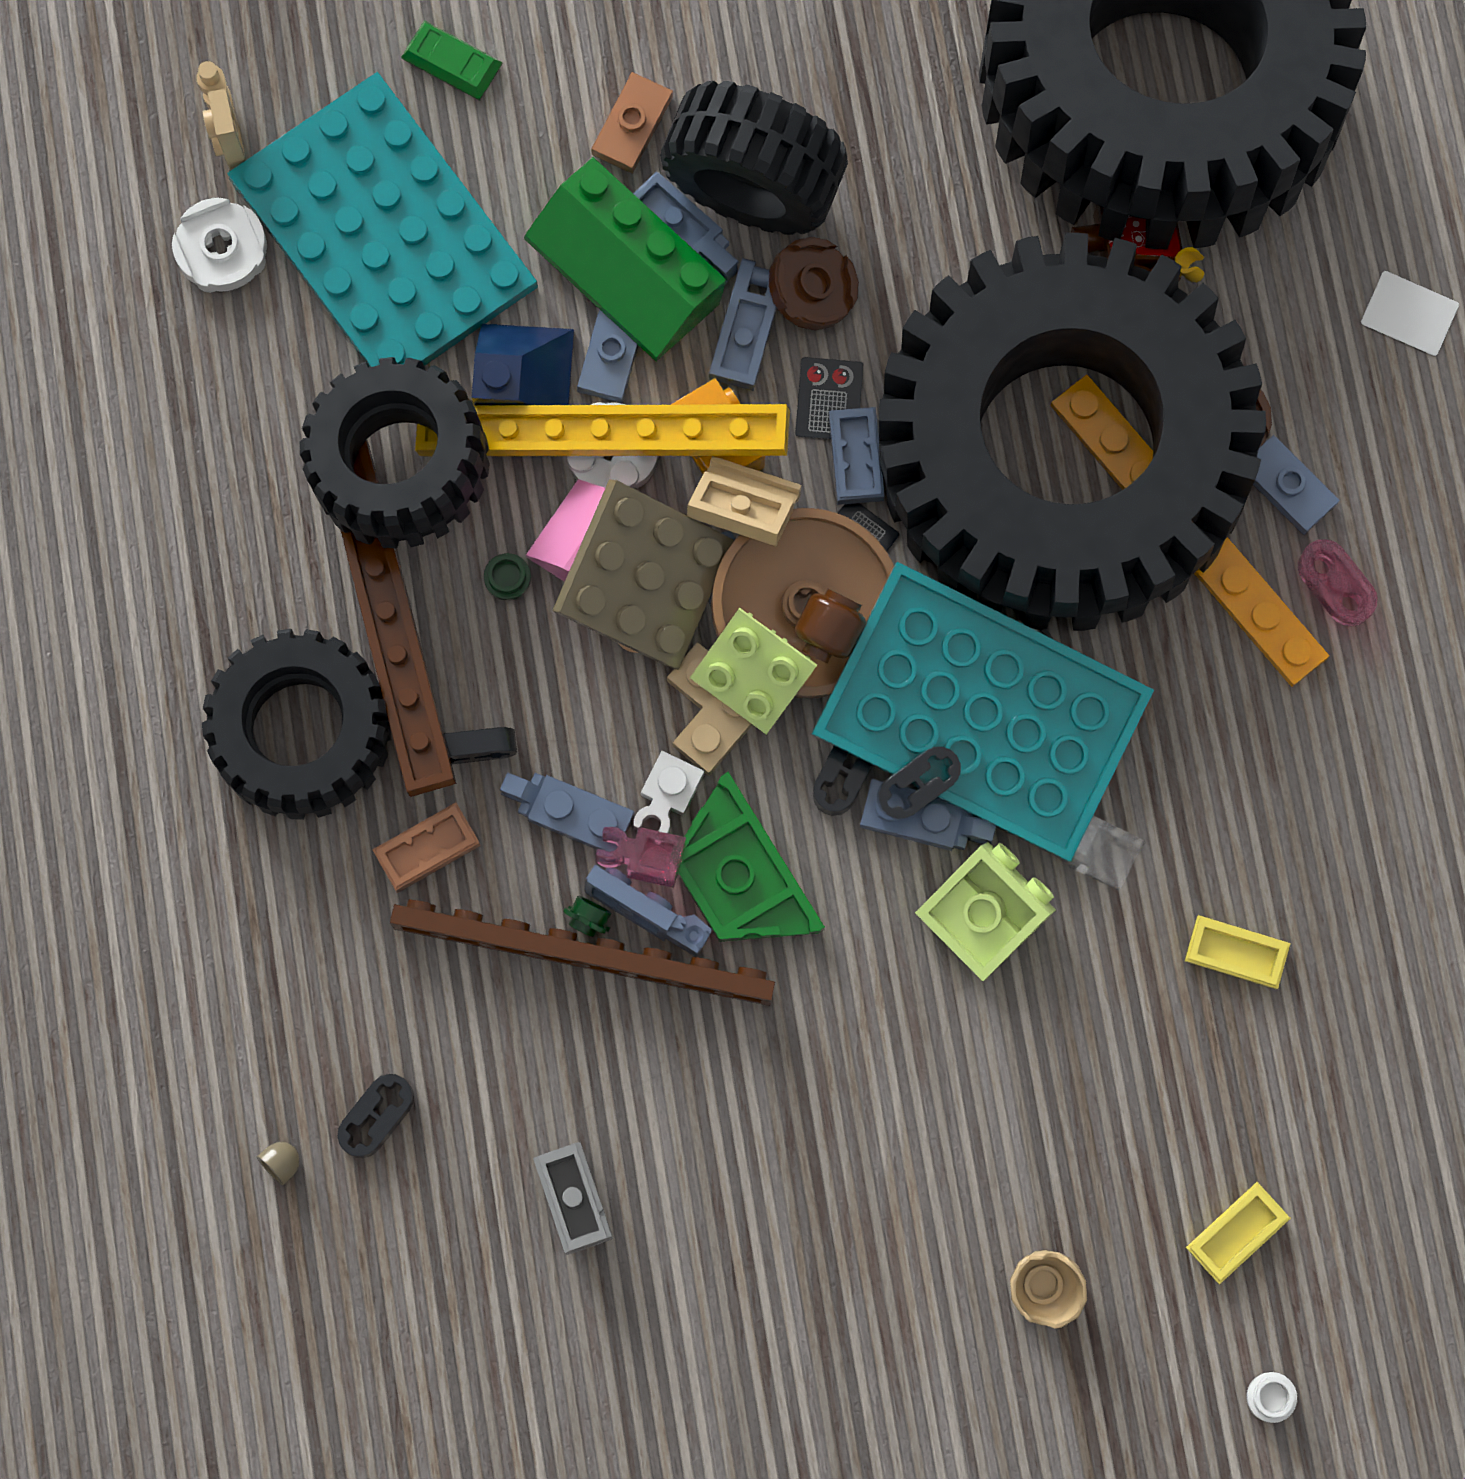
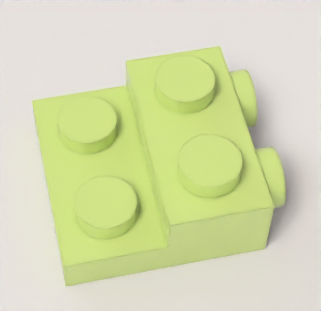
[915,842,1056,981]

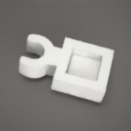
[634,751,704,842]

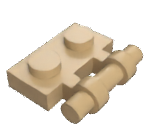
[197,61,246,170]

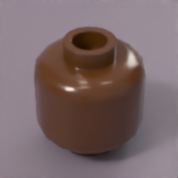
[795,588,866,663]

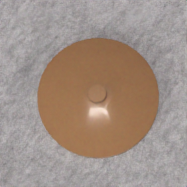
[711,508,894,698]

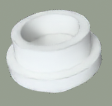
[1247,1372,1297,1423]

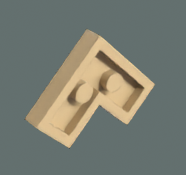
[667,642,753,776]

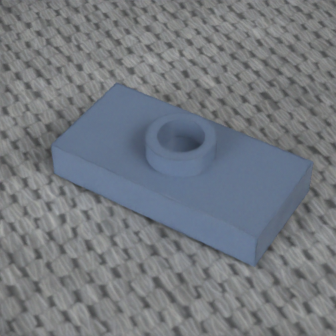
[577,309,638,403]
[829,407,884,505]
[1253,435,1340,535]

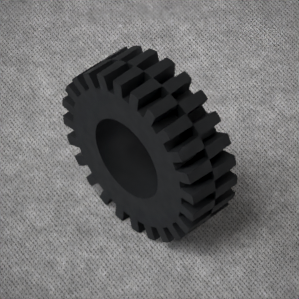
[979,0,1366,250]
[879,233,1266,631]

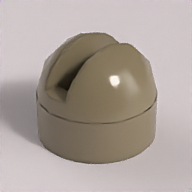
[257,1142,299,1185]

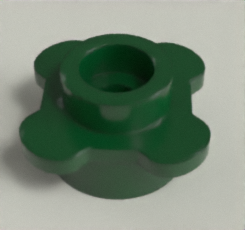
[563,896,612,937]

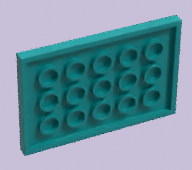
[227,72,538,367]
[811,562,1154,862]

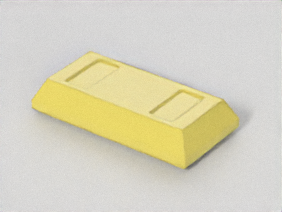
[1185,915,1291,989]
[1185,1182,1291,1285]

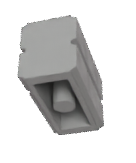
[533,1142,613,1255]

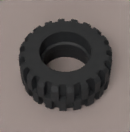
[660,81,848,235]
[300,357,490,549]
[202,629,392,820]

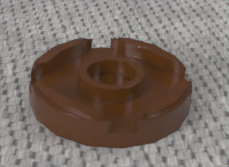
[768,236,859,331]

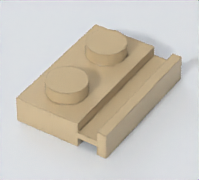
[687,456,802,546]

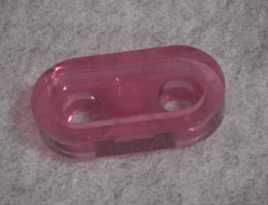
[1298,539,1378,626]

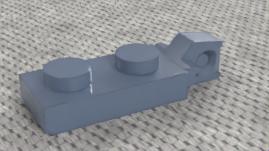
[633,171,739,284]
[500,773,635,857]
[860,779,996,851]
[584,865,712,957]

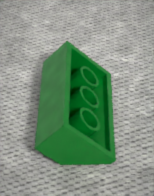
[524,157,726,361]

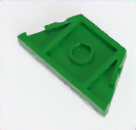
[669,772,825,942]

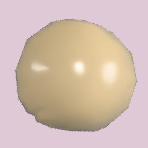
[1010,1250,1087,1329]

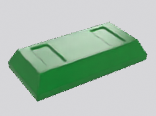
[401,20,503,101]

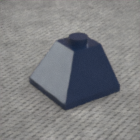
[471,324,574,406]

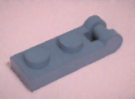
[709,258,777,391]

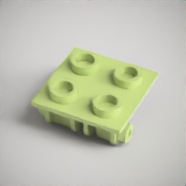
[690,608,817,735]

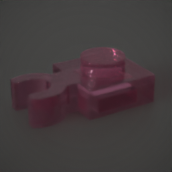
[596,827,686,888]

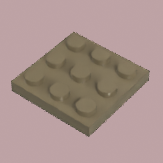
[552,479,734,670]

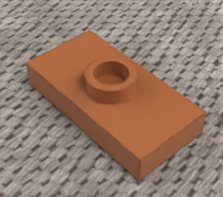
[591,72,673,174]
[372,802,481,893]

